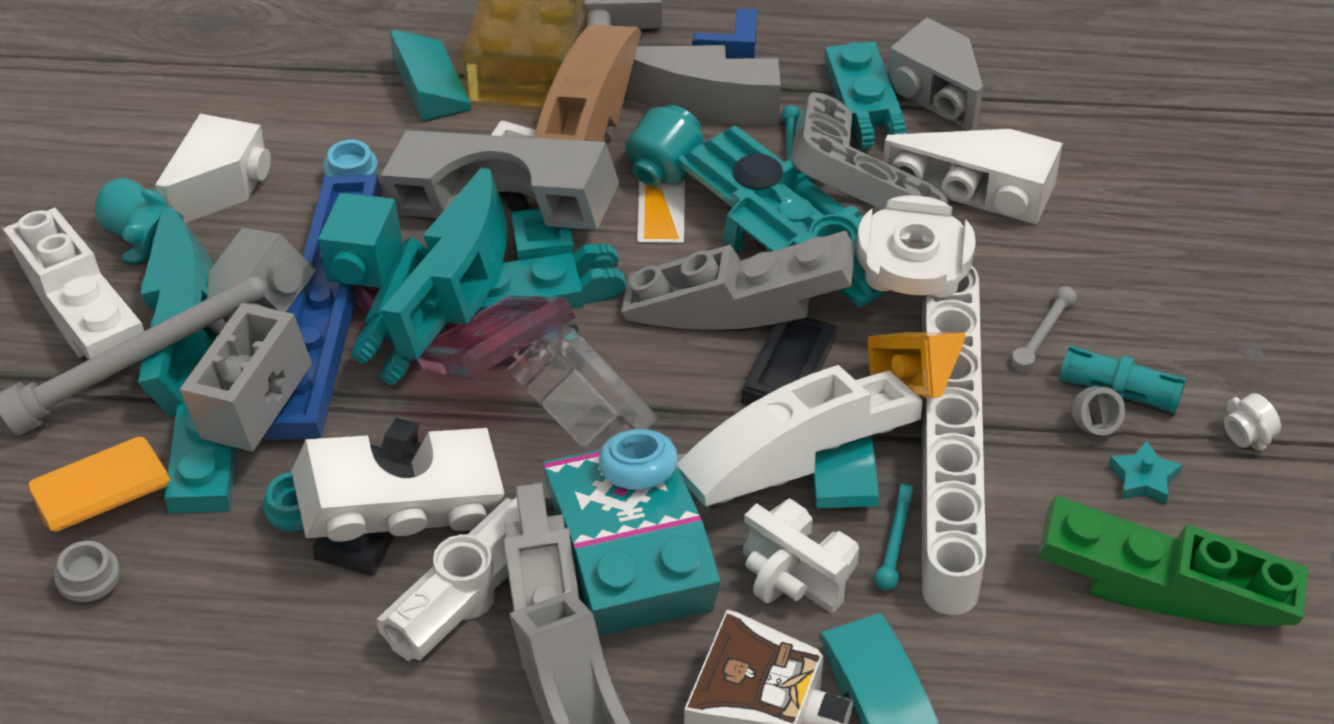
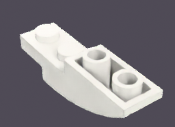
[2,208,144,360]
[677,365,922,507]

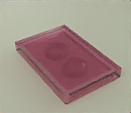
[417,295,576,379]

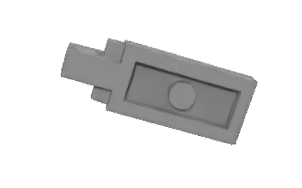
[503,483,579,670]

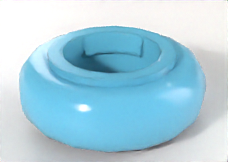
[599,429,678,490]

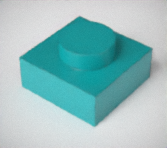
[511,209,574,260]

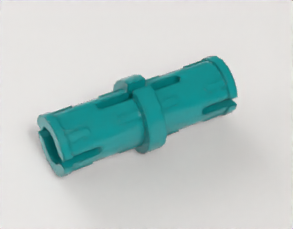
[1059,344,1186,414]

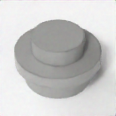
[54,541,120,602]

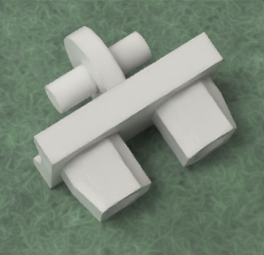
[743,498,859,614]

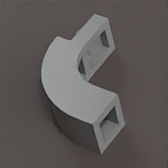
[509,591,631,724]

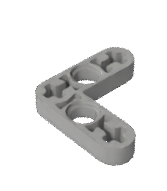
[791,93,948,210]

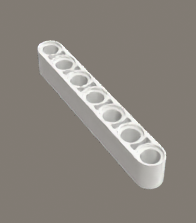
[922,266,986,616]

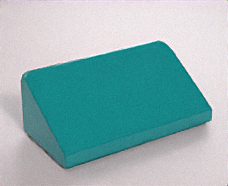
[390,30,472,121]

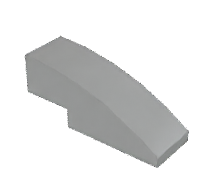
[625,45,781,126]

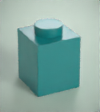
[318,193,402,288]

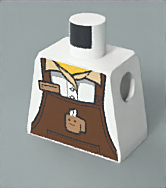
[684,609,853,724]

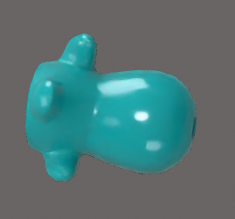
[94,177,183,264]

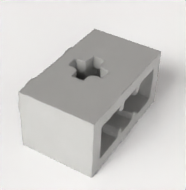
[179,302,312,452]

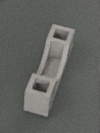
[380,130,619,230]

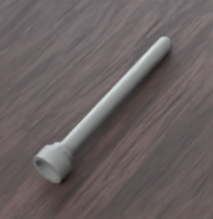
[0,277,266,436]

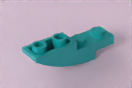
[380,168,508,359]
[138,206,218,417]

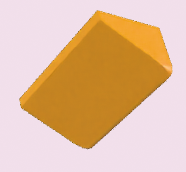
[867,332,965,398]
[28,437,171,532]

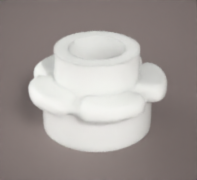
[1224,393,1281,451]

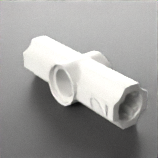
[377,498,520,661]

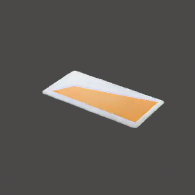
[637,180,685,243]

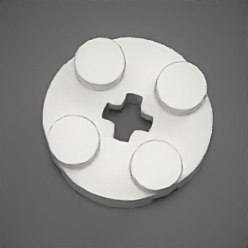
[856,195,976,298]

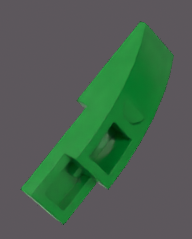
[1037,495,1308,626]

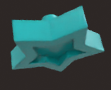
[1108,441,1182,505]

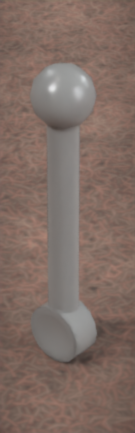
[1011,286,1077,373]

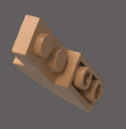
[527,25,641,209]

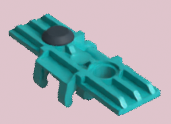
[677,125,887,308]

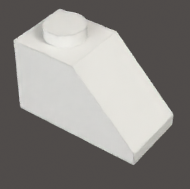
[155,114,271,223]

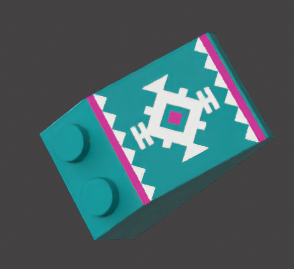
[542,449,721,637]

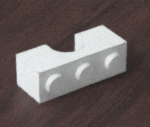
[291,428,505,541]

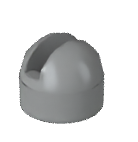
[1071,386,1125,436]

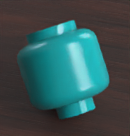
[625,105,705,187]

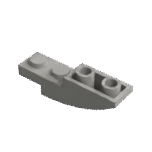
[621,231,855,330]

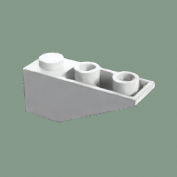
[883,129,1063,225]

